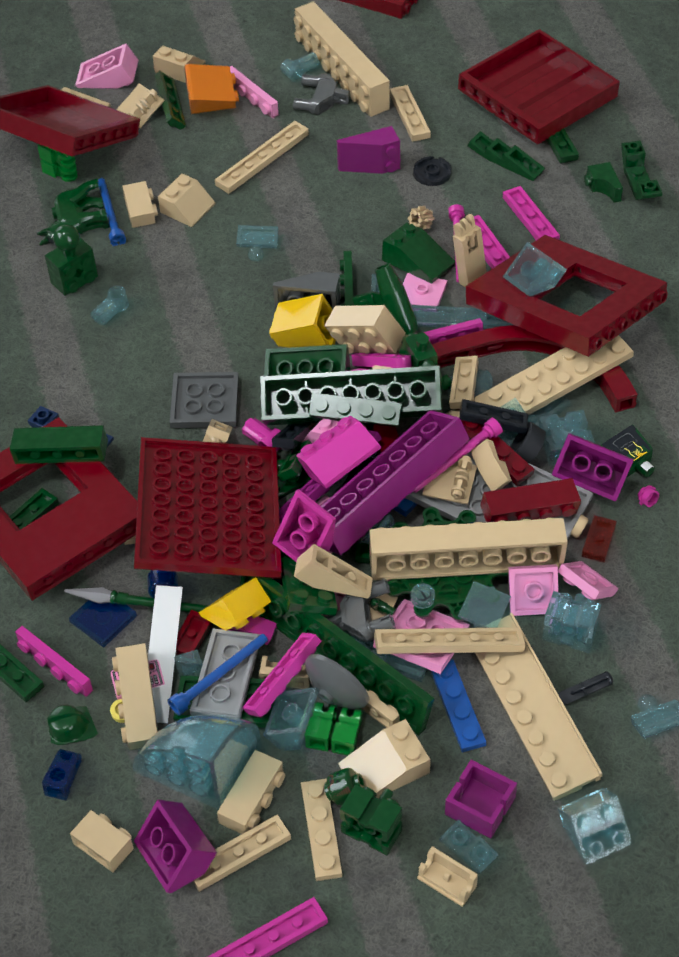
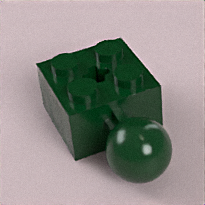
[44,224,98,296]

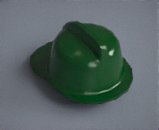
[47,704,98,745]

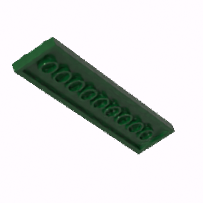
[239,576,435,736]

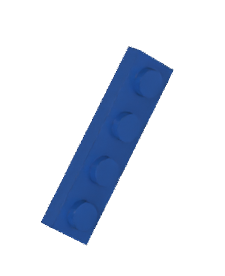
[430,659,486,753]

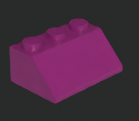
[552,433,634,501]
[133,799,217,893]

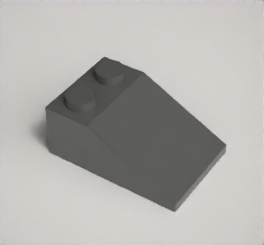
[273,272,341,312]

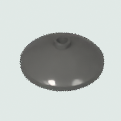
[305,654,369,709]

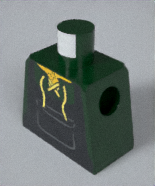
[601,424,655,477]

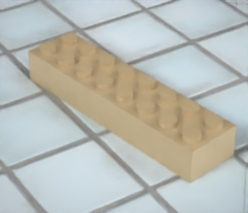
[294,1,390,117]
[370,518,568,581]

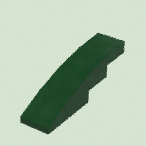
[468,131,545,181]

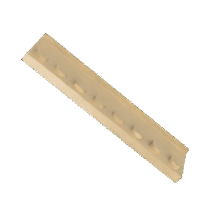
[474,612,602,801]

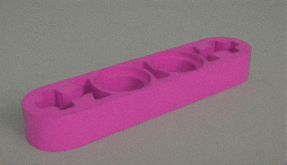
[351,353,412,368]

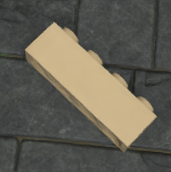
[112,643,160,750]

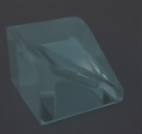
[174,650,203,678]

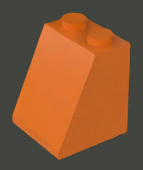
[185,64,239,114]

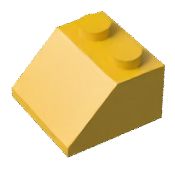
[199,577,271,631]

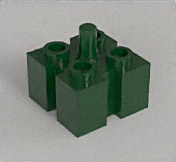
[340,784,402,856]

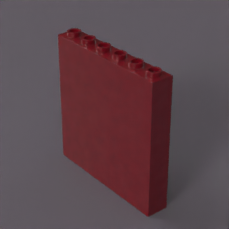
[0,85,140,157]

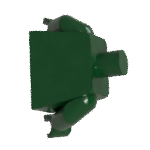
[399,332,452,391]

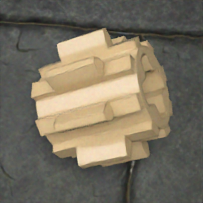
[408,206,434,230]

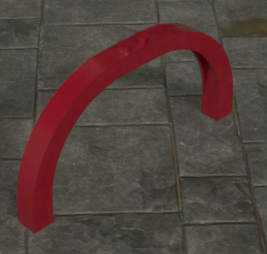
[373,325,638,455]

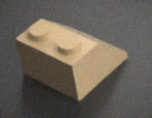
[153,46,205,83]
[158,174,215,227]

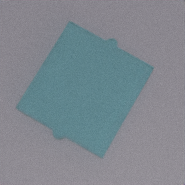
[458,581,511,628]

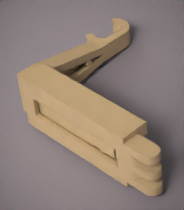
[453,214,486,287]

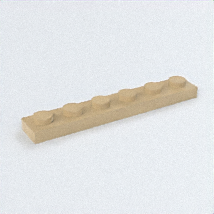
[215,121,309,194]
[374,627,525,654]

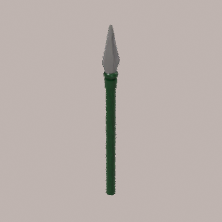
[64,587,209,613]

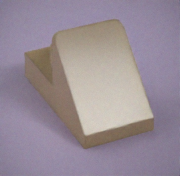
[203,419,232,443]

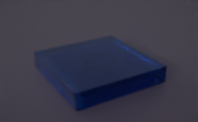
[69,600,137,648]

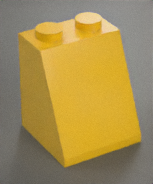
[269,294,336,348]

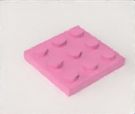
[373,599,470,674]

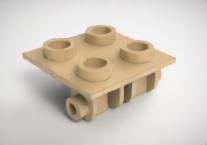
[117,83,165,128]
[422,455,477,505]

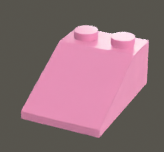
[75,44,138,89]

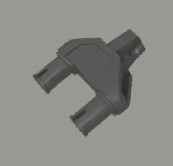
[293,73,350,115]
[325,578,396,642]

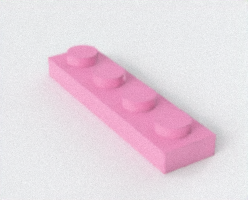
[230,66,279,118]

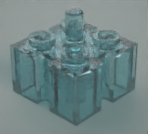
[539,410,595,466]
[542,591,601,653]

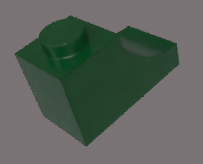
[584,162,623,203]

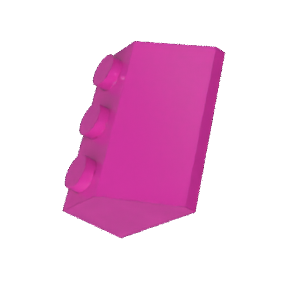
[296,416,381,489]

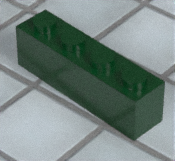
[10,425,108,464]

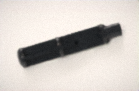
[558,671,613,705]

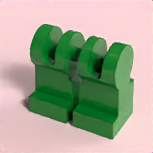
[37,144,78,182]
[305,702,363,756]

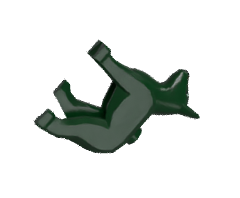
[37,179,109,246]

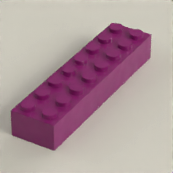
[321,410,470,555]

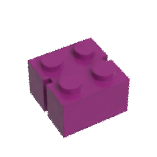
[445,760,517,839]

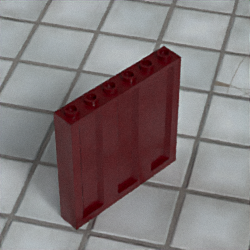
[458,29,620,145]

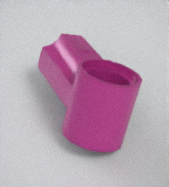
[242,418,281,452]

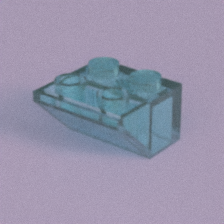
[558,788,633,865]

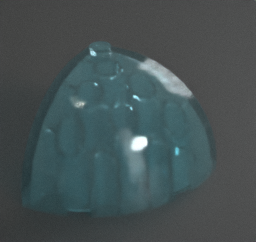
[133,714,262,810]

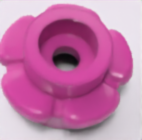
[638,485,659,507]

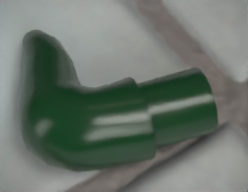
[370,598,396,615]

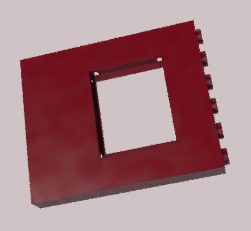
[466,235,668,357]
[0,417,137,601]

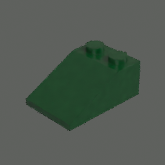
[382,222,456,284]

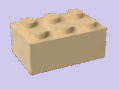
[324,305,406,354]

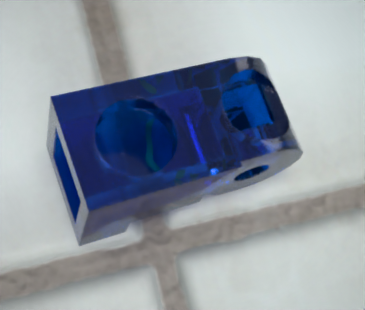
[42,749,82,801]

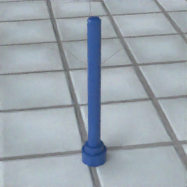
[98,178,126,246]
[167,634,268,716]

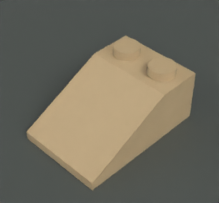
[338,719,430,798]

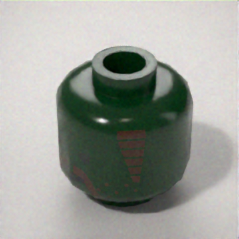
[324,768,365,805]

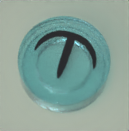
[411,583,435,609]

